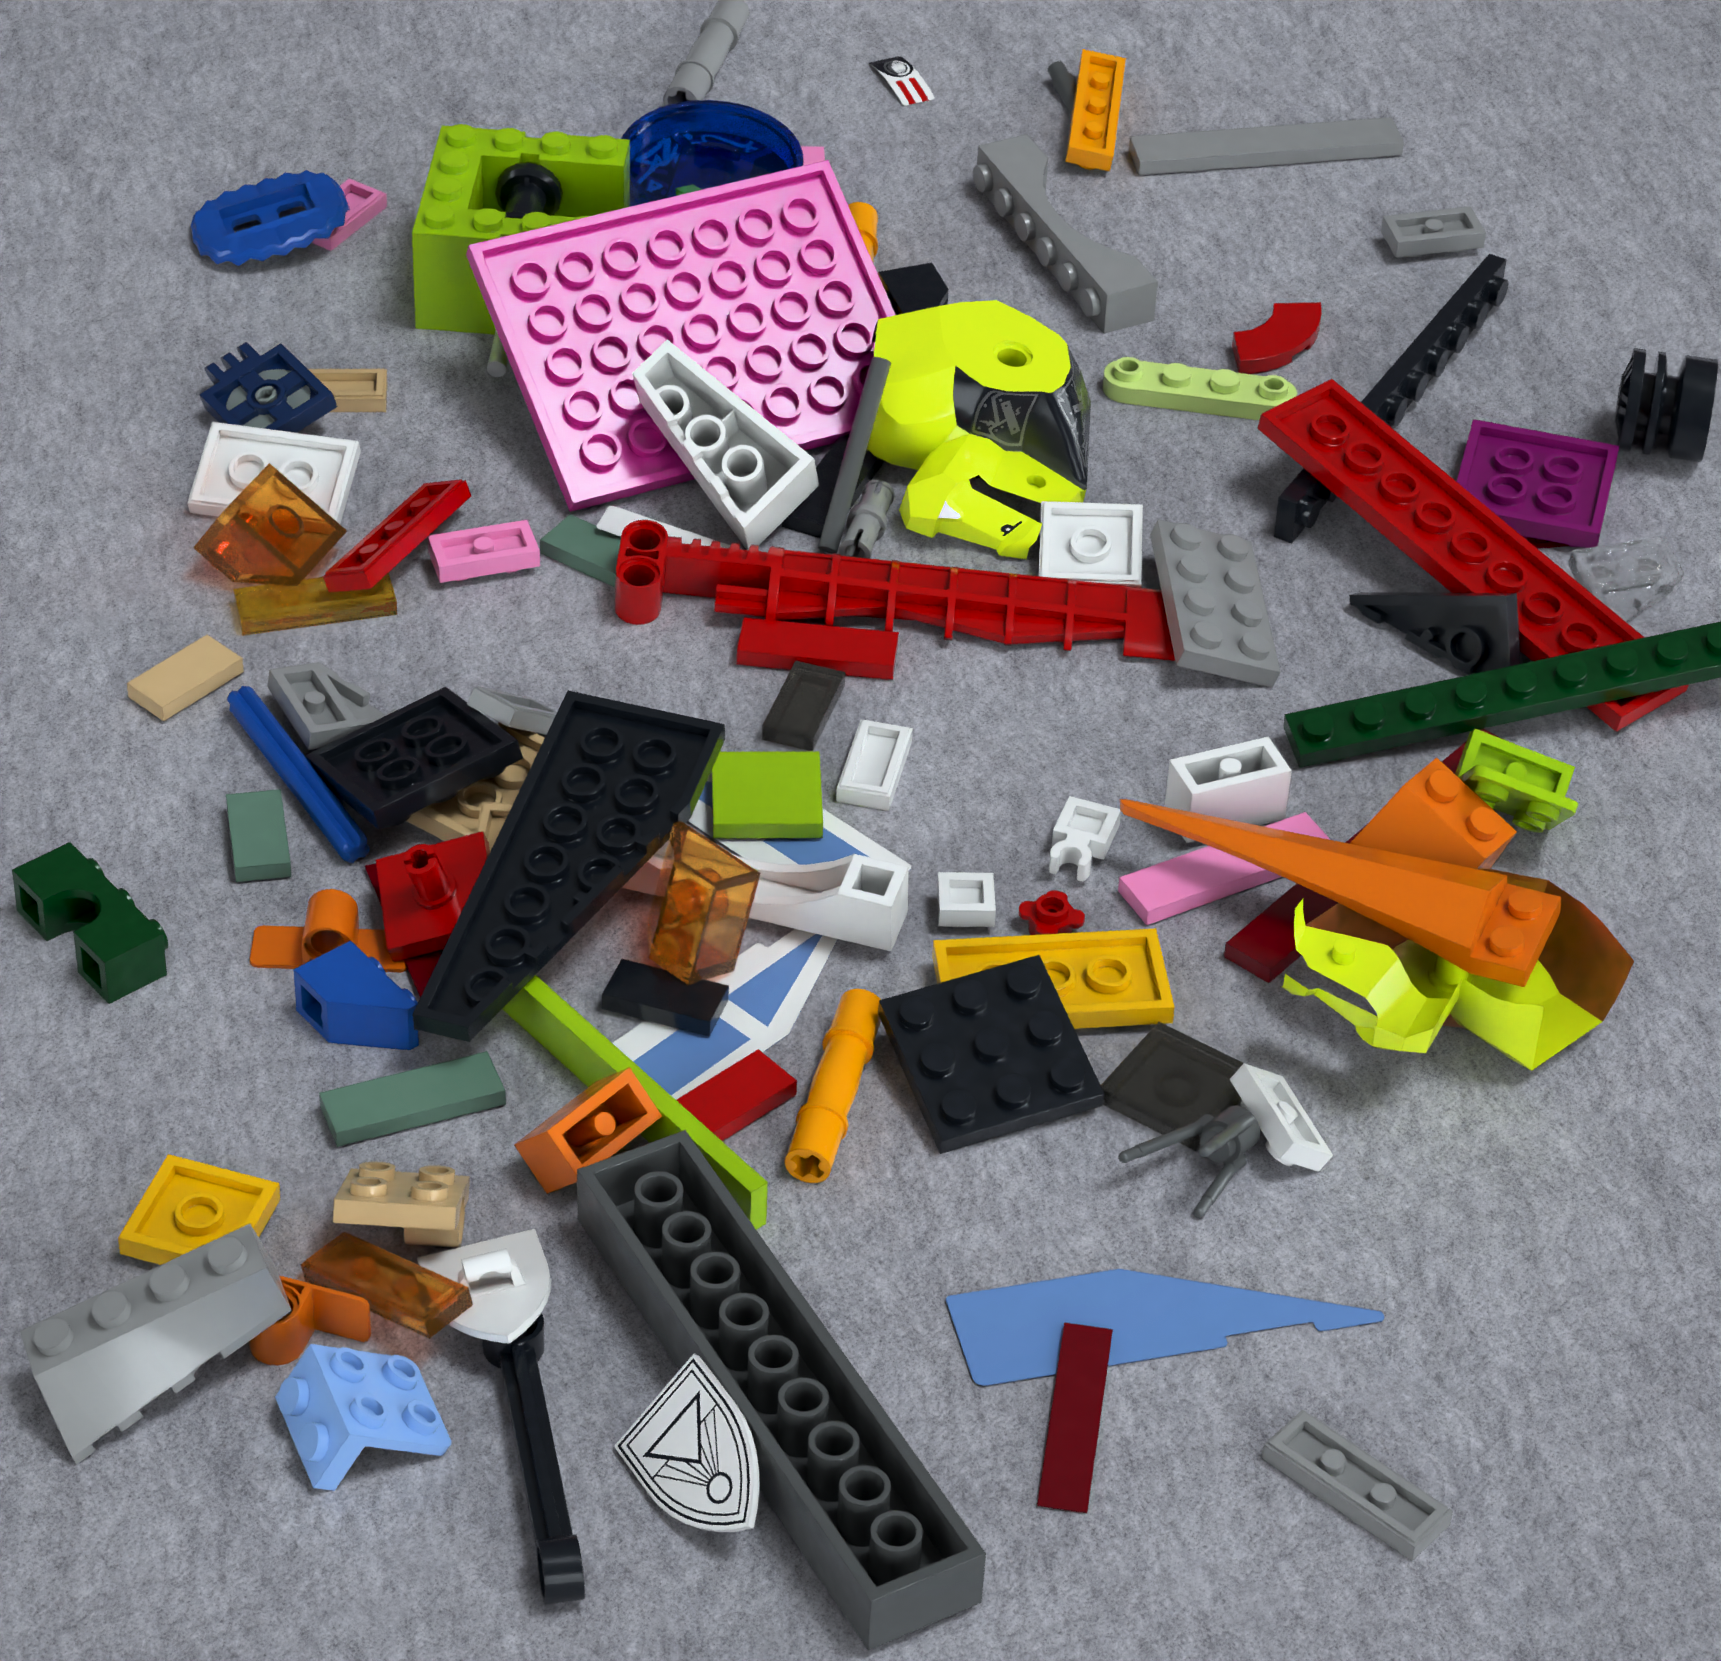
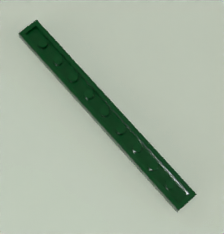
[1283,621,1721,768]

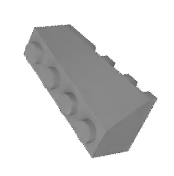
[20,1224,292,1464]

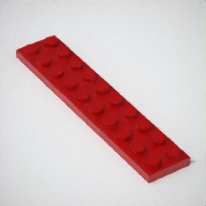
[1257,379,1689,732]

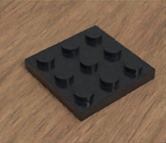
[305,686,523,830]
[878,955,1105,1154]

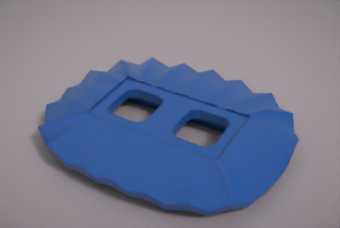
[191,170,350,266]

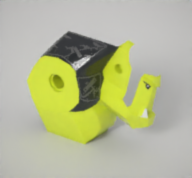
[867,300,1091,559]

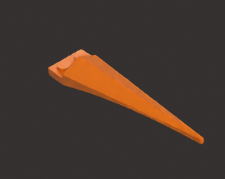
[1120,799,1561,987]

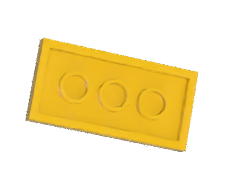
[932,928,1175,1029]

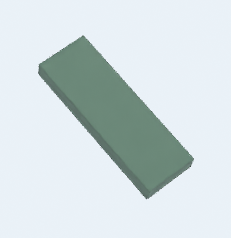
[319,1051,506,1147]

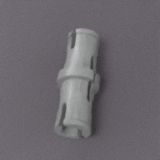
[839,480,895,559]

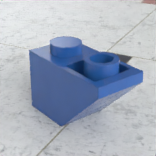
[293,941,419,1050]

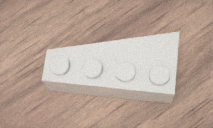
[632,340,819,550]

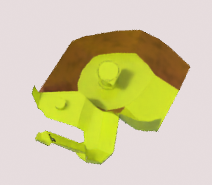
[1281,868,1634,1071]

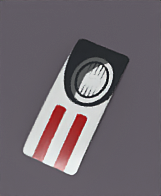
[869,56,934,106]

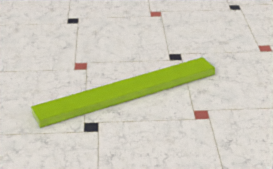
[502,975,768,1230]

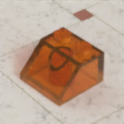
[193,463,347,586]
[648,821,761,985]

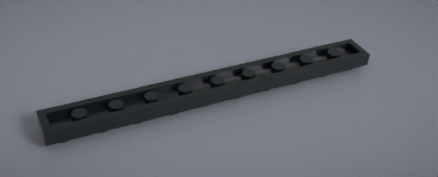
[1274,253,1508,544]

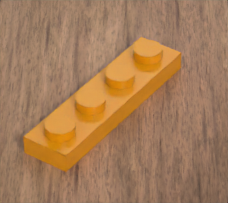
[1065,49,1126,171]

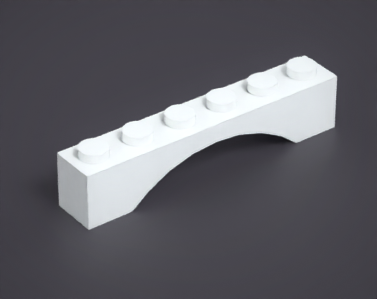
[622,830,908,951]

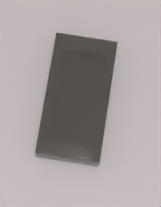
[762,661,846,751]

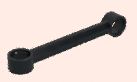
[482,1313,585,1605]

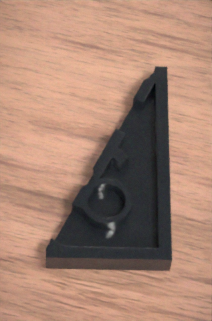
[1349,592,1521,675]

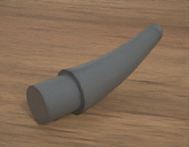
[1047,61,1076,117]

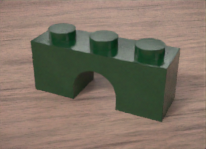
[12,842,168,1004]

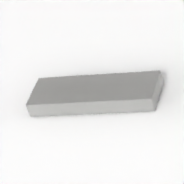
[1262,1410,1453,1561]

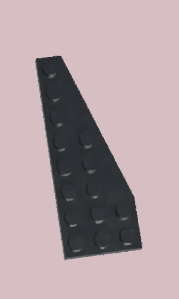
[412,690,725,1042]

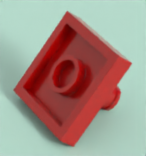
[376,831,490,962]

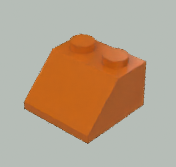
[1350,757,1517,869]

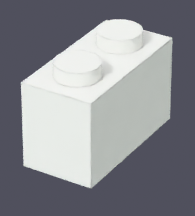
[1164,736,1292,843]

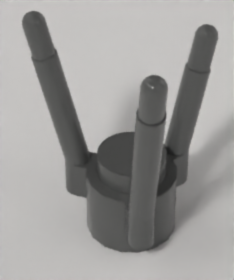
[1118,1105,1260,1218]

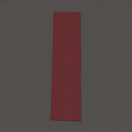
[1037,1322,1113,1513]

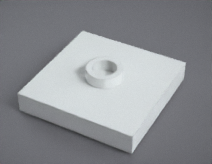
[1039,501,1143,588]

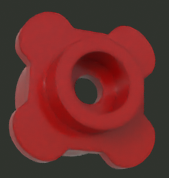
[1018,890,1085,935]

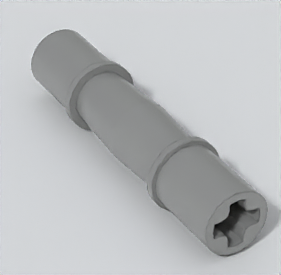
[663,0,750,118]

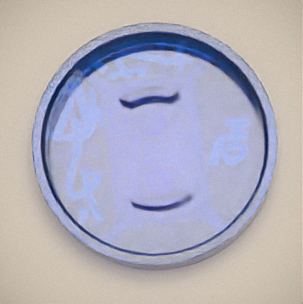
[621,100,804,207]

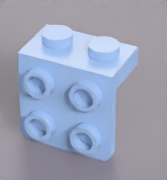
[275,1344,451,1491]

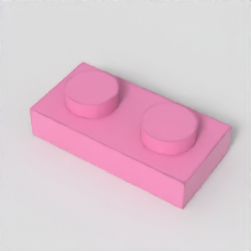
[427,520,540,583]

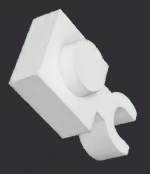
[1049,796,1121,882]

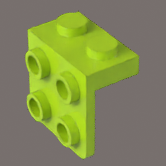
[1455,729,1578,833]

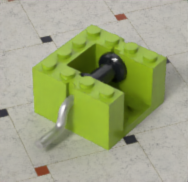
[412,124,630,377]

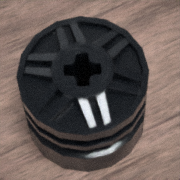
[1614,348,1718,462]

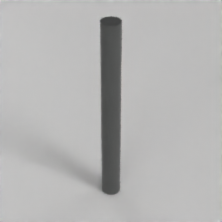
[818,357,891,553]

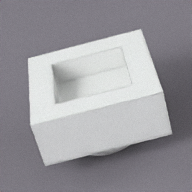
[937,872,996,927]

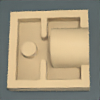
[333,1162,470,1248]

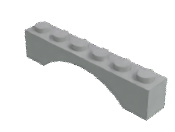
[973,134,1158,334]

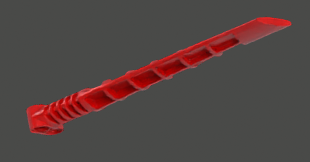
[615,520,1175,661]

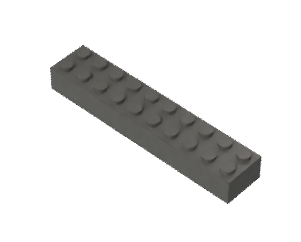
[577,1130,986,1651]

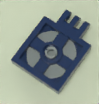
[199,342,337,433]

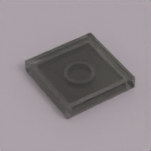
[1101,1022,1243,1151]

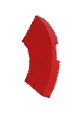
[1232,302,1322,374]

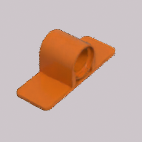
[250,889,408,973]
[249,1275,371,1366]

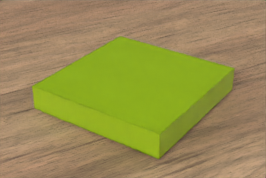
[712,751,823,838]

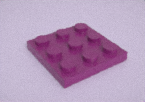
[1457,419,1619,550]

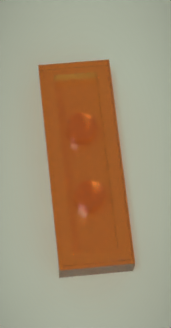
[300,1231,473,1339]

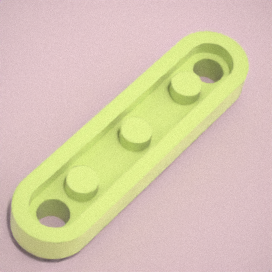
[1103,357,1297,420]

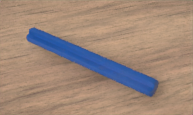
[227,686,370,863]

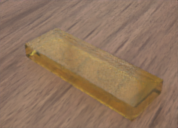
[233,573,397,636]

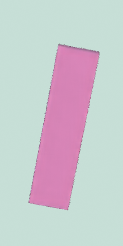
[1118,812,1330,925]

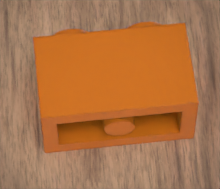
[514,1067,662,1194]

